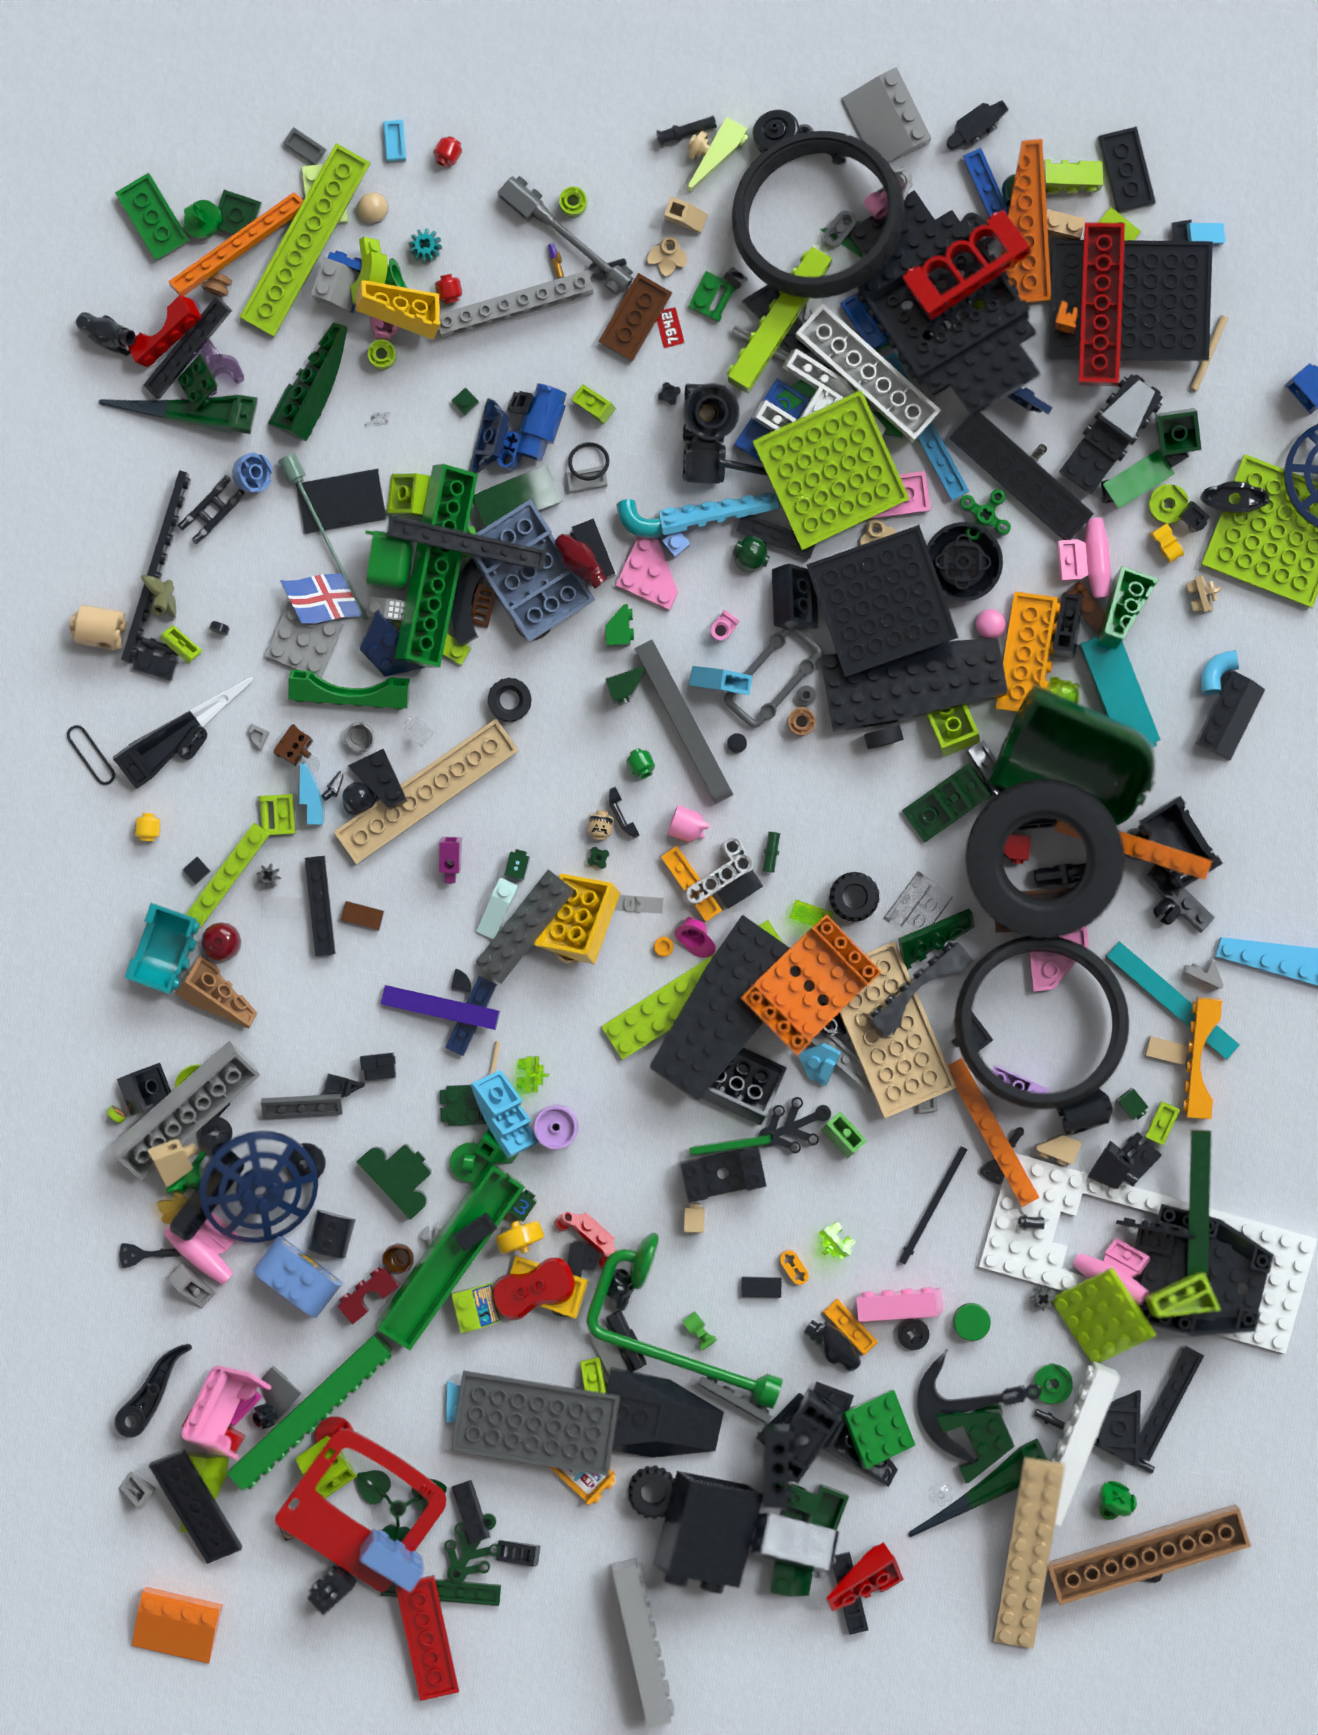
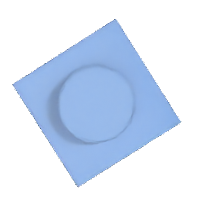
[662,532,690,559]

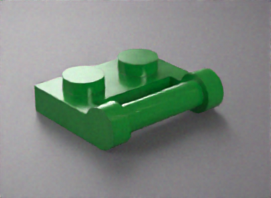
[688,271,737,322]

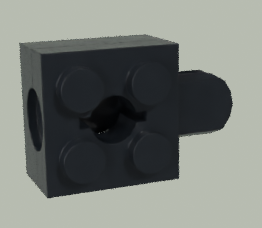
[307,1565,357,1616]

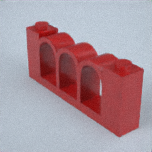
[903,210,1031,321]

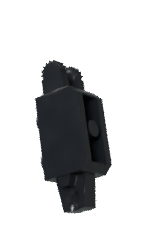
[946,100,1009,150]

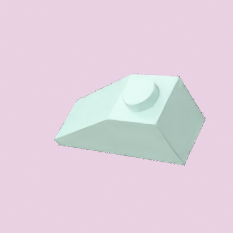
[476,878,519,939]

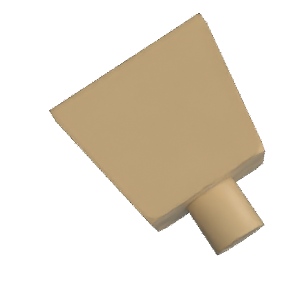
[147,1139,199,1187]

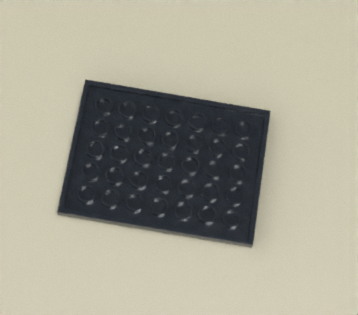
[1049,240,1213,361]

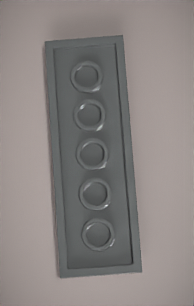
[475,869,575,984]

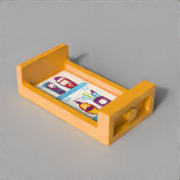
[548,1466,616,1506]

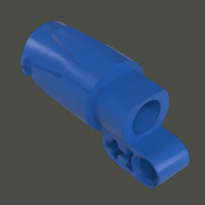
[497,383,567,471]

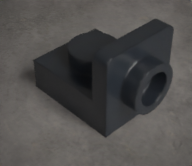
[1178,501,1210,532]

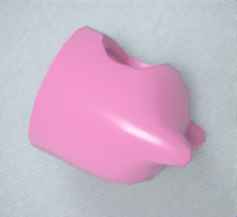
[667,805,709,842]

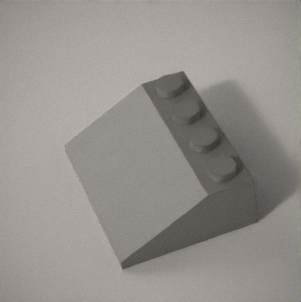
[842,67,931,163]

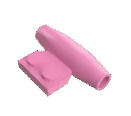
[1057,518,1111,599]
[163,1212,240,1285]
[1073,1238,1150,1305]

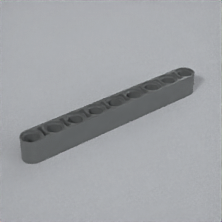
[634,639,733,804]

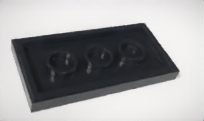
[1098,126,1156,213]

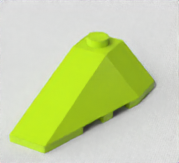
[180,1452,229,1533]

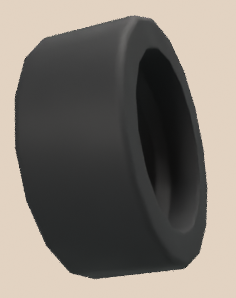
[864,725,904,749]

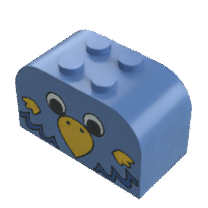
[253,1236,344,1318]

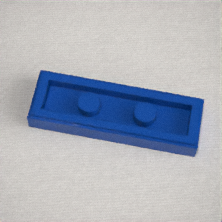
[840,293,888,350]

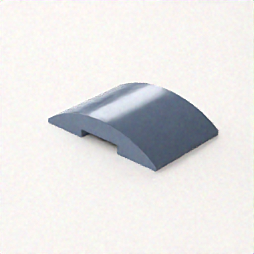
[471,499,595,642]

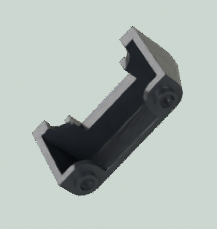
[1138,796,1223,889]

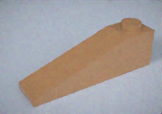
[174,955,257,1028]

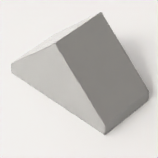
[119,1471,156,1509]

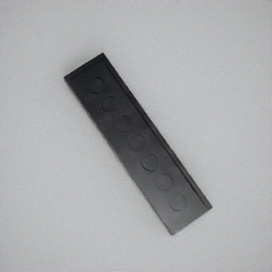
[949,412,1094,540]

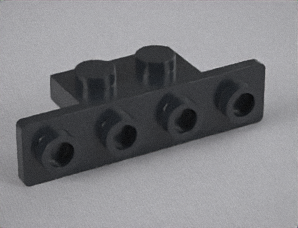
[1116,1217,1196,1256]

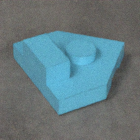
[798,1043,841,1086]

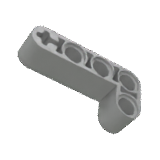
[682,838,752,906]

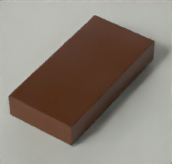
[341,901,384,930]

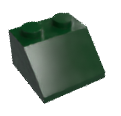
[1155,408,1202,456]
[606,666,645,706]

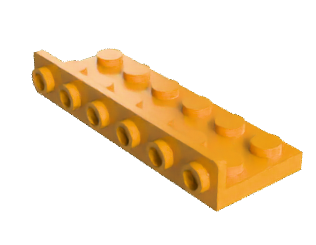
[995,591,1061,712]

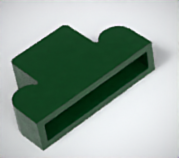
[357,1144,432,1220]

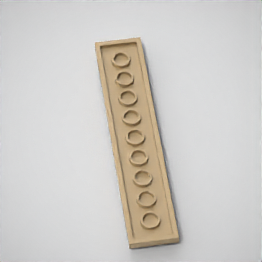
[334,719,519,864]
[994,1457,1065,1648]

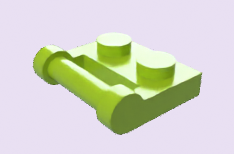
[258,794,296,835]

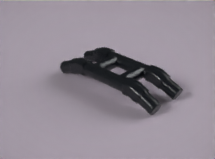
[177,475,245,544]

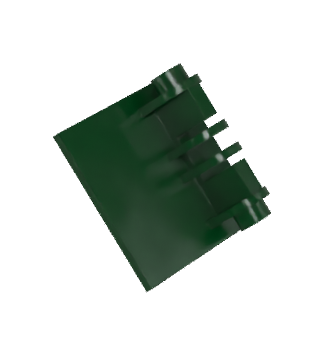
[177,354,218,410]

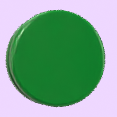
[953,1303,991,1341]

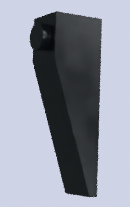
[822,1415,898,1487]

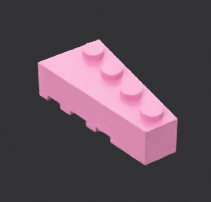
[856,1287,943,1322]

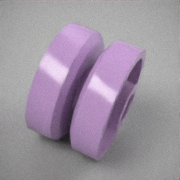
[534,1104,578,1149]

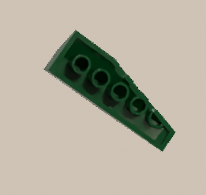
[268,322,348,441]

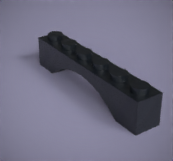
[866,942,974,1038]

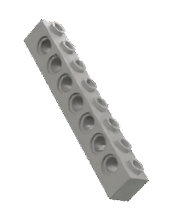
[439,270,594,338]

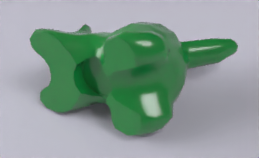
[165,1151,205,1198]

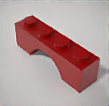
[128,295,202,368]

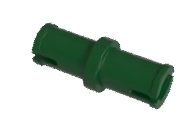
[762,831,781,873]

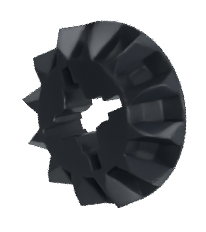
[201,1117,233,1143]
[898,1318,929,1350]

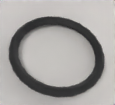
[568,442,610,481]

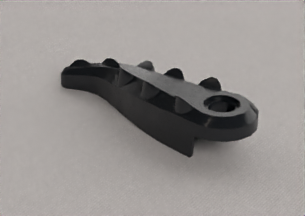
[115,1344,192,1438]

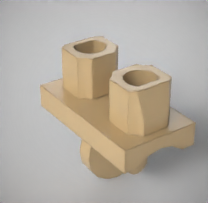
[1186,576,1222,612]

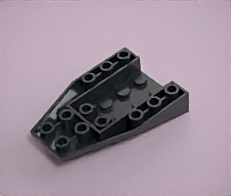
[606,1367,724,1458]

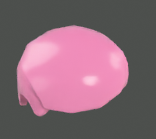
[975,609,1007,639]

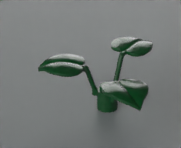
[357,1470,447,1542]

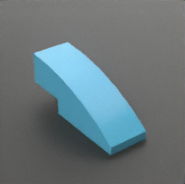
[299,762,325,825]

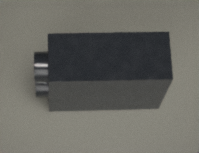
[653,1471,763,1594]

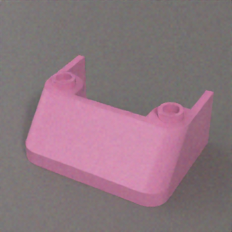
[182,1366,272,1460]

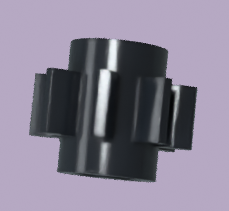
[252,1403,277,1429]

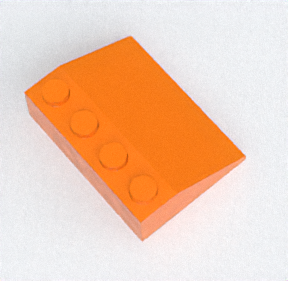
[132,1587,223,1663]

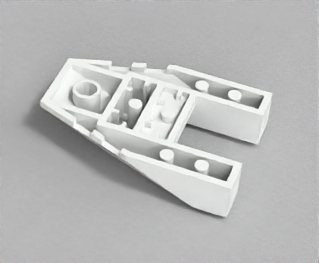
[751,349,886,435]

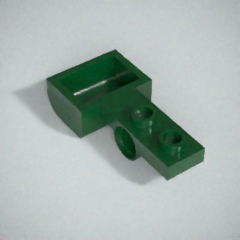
[773,1482,849,1530]

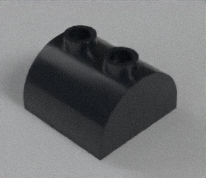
[307,1209,356,1258]

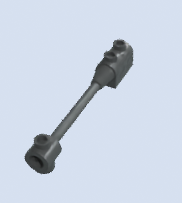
[497,176,633,295]

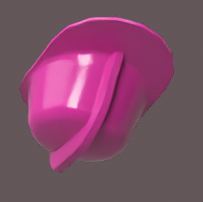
[674,917,716,958]

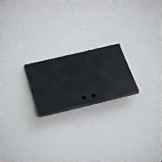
[295,468,387,534]

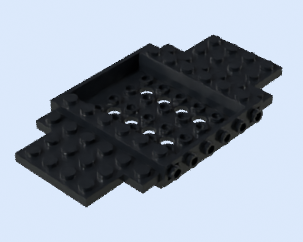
[849,190,1040,417]

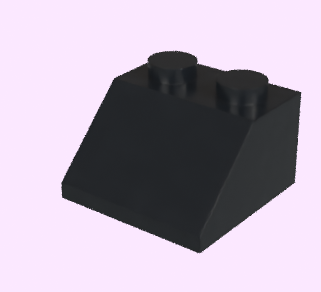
[117,1063,171,1116]

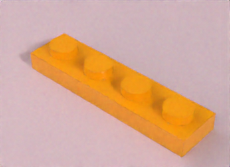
[661,846,722,922]

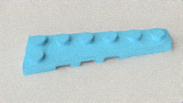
[659,492,779,535]
[1215,937,1318,986]

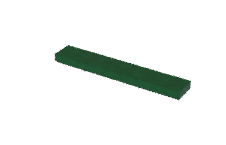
[380,1579,501,1606]

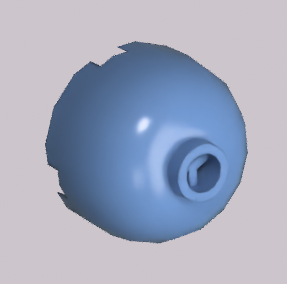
[232,452,273,493]

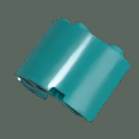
[124,903,200,994]

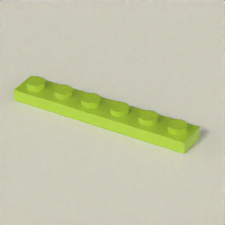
[186,823,271,929]

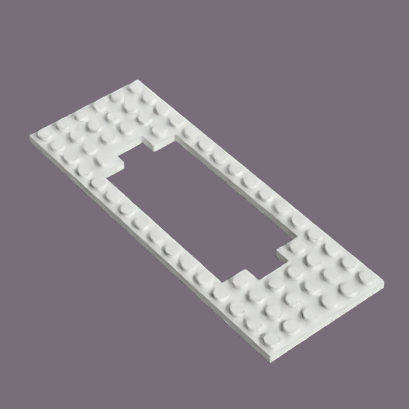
[979,1153,1317,1354]

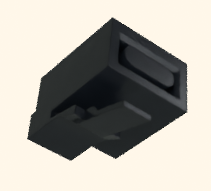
[360,1052,397,1081]

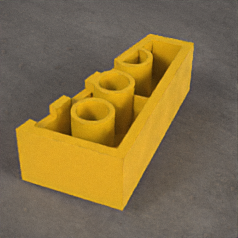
[356,280,440,340]

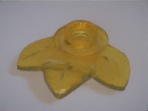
[157,1192,188,1224]

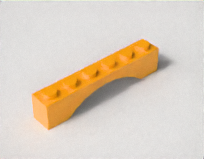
[1182,996,1222,1119]

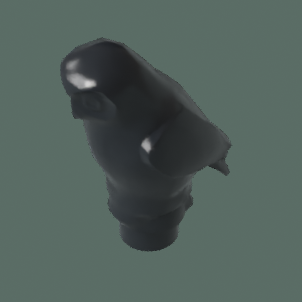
[76,312,136,356]
[804,1320,861,1372]

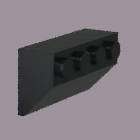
[1195,670,1266,760]

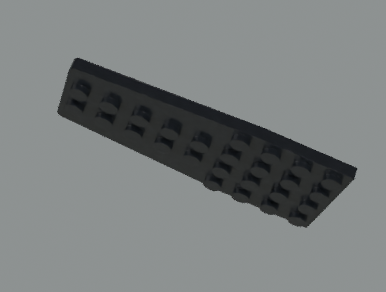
[820,638,1008,732]
[650,914,800,1100]

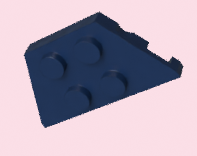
[1006,388,1053,415]
[469,398,509,474]
[359,610,425,676]

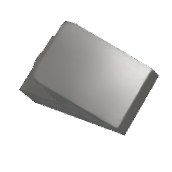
[1183,959,1224,989]

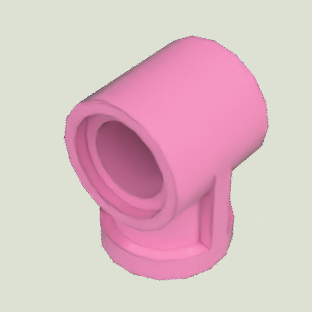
[864,189,888,220]
[711,610,740,642]

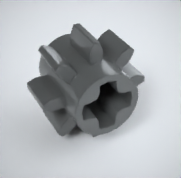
[256,864,281,888]
[1030,1285,1055,1311]

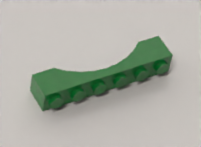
[288,670,410,710]

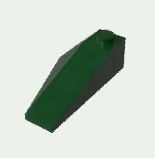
[770,1510,812,1596]

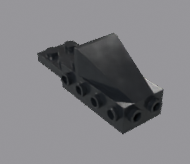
[1059,374,1163,495]

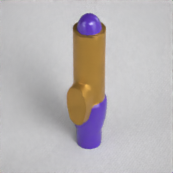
[548,243,564,279]

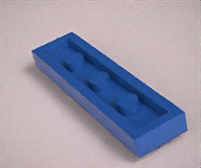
[963,148,1009,217]

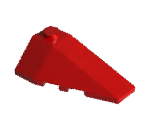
[826,1542,904,1611]

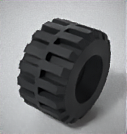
[829,872,880,922]
[628,1465,675,1519]

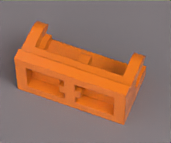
[1055,301,1077,335]

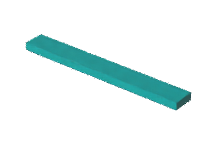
[1106,941,1240,1060]

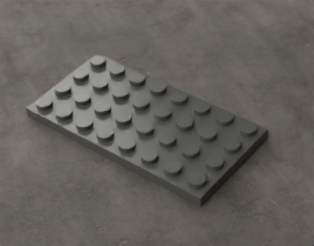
[451,1370,620,1476]

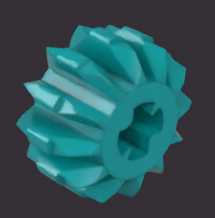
[408,228,442,263]

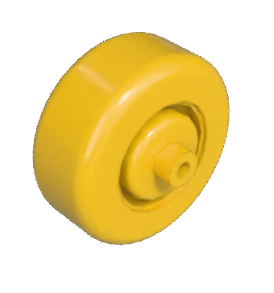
[495,1220,545,1254]

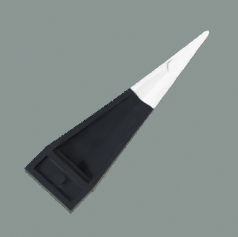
[113,677,253,789]

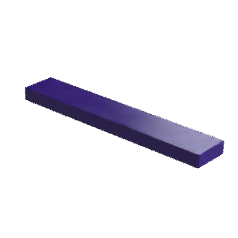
[381,985,500,1030]

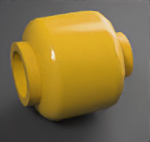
[134,813,161,841]

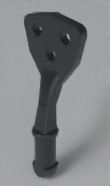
[980,1127,1024,1185]
[119,1243,181,1268]

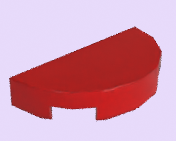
[314,1416,354,1443]

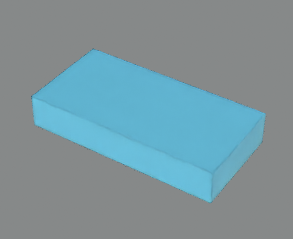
[383,120,406,162]
[1186,223,1226,244]

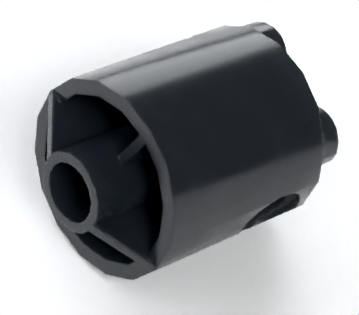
[1056,1089,1113,1135]

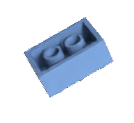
[360,1528,424,1592]

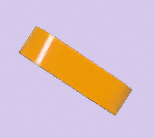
[780,1250,809,1285]

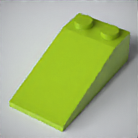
[926,705,980,757]

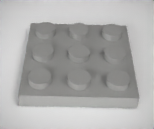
[265,601,344,678]

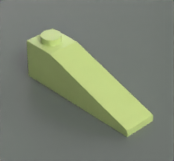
[688,117,748,192]

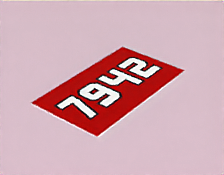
[657,307,685,348]

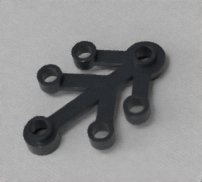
[759,1097,831,1153]

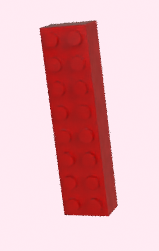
[1078,222,1125,386]

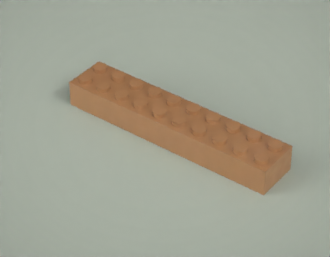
[1047,1504,1251,1605]

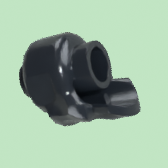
[607,1269,634,1311]

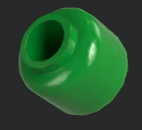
[626,748,655,779]

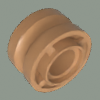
[201,272,232,297]
[787,707,816,736]

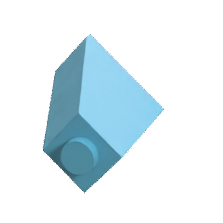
[689,666,753,695]

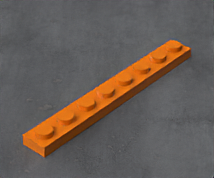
[168,192,303,296]
[1054,820,1212,880]
[948,1058,1040,1207]

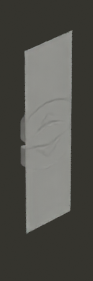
[615,895,663,914]

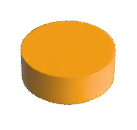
[654,937,674,957]

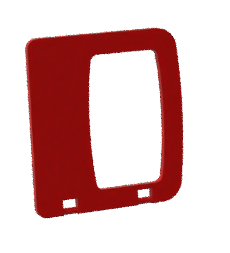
[275,1429,447,1592]

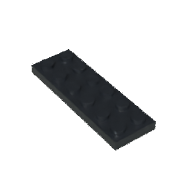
[149,1449,243,1564]

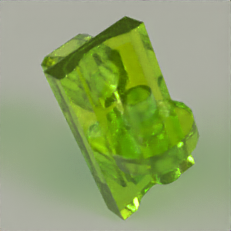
[516,1056,549,1092]
[818,1222,856,1259]

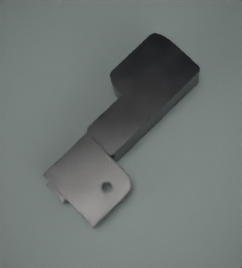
[552,1241,598,1318]

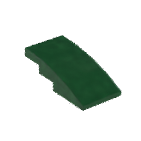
[473,465,562,528]
[902,763,992,843]

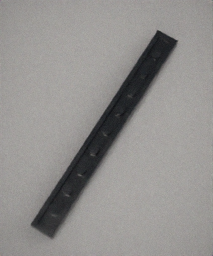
[121,470,191,663]

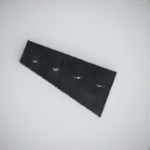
[742,285,811,354]

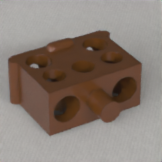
[273,724,313,767]

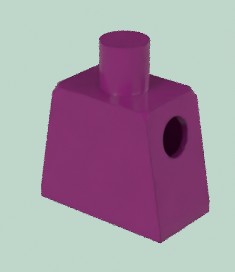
[439,837,462,884]

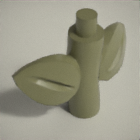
[141,575,177,618]

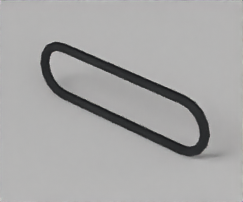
[67,725,115,785]

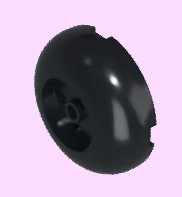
[927,522,1003,602]

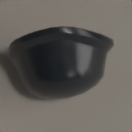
[342,782,376,815]

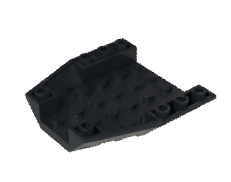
[1137,1204,1274,1336]

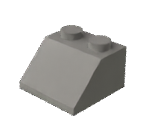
[311,257,360,312]

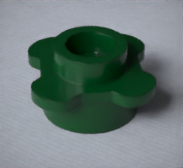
[587,847,610,869]

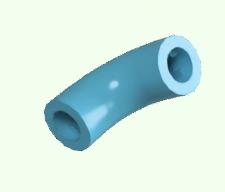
[1201,650,1239,695]

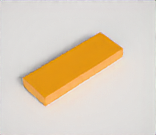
[823,1298,878,1355]

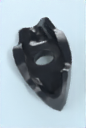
[1200,481,1270,513]

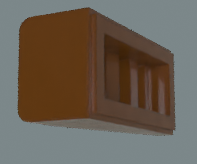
[472,584,496,628]

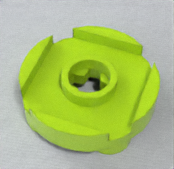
[1148,484,1189,524]

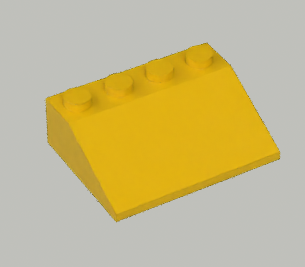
[534,873,620,964]

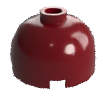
[201,922,242,962]

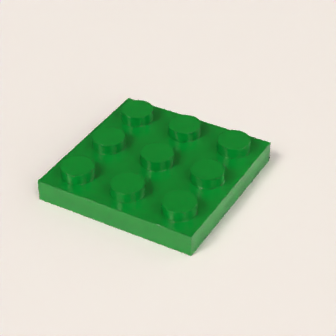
[842,1390,915,1469]

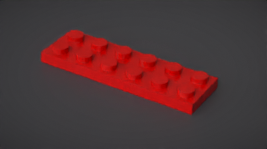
[395,1575,459,1701]

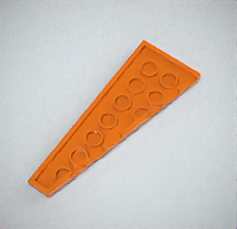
[1000,139,1051,302]

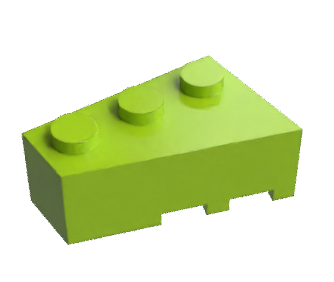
[1044,159,1103,194]

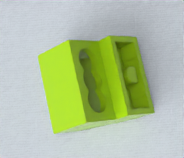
[295,1436,357,1499]

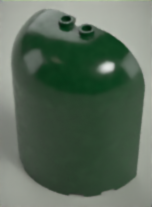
[988,685,1155,825]

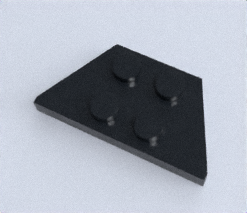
[1099,1390,1141,1468]

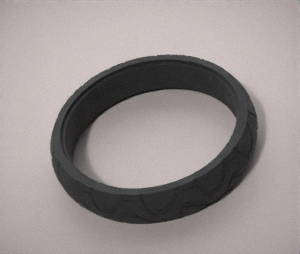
[732,131,905,299]
[955,936,1129,1109]

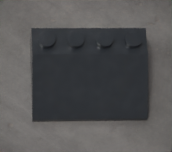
[702,1047,787,1126]

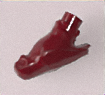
[555,534,607,589]

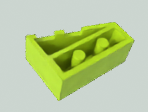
[1144,1272,1220,1317]

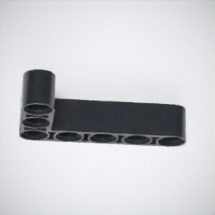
[170,1134,245,1241]

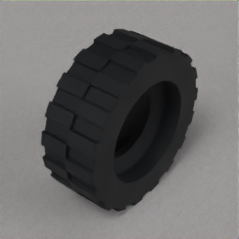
[488,677,532,722]

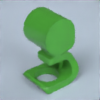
[682,1311,717,1351]

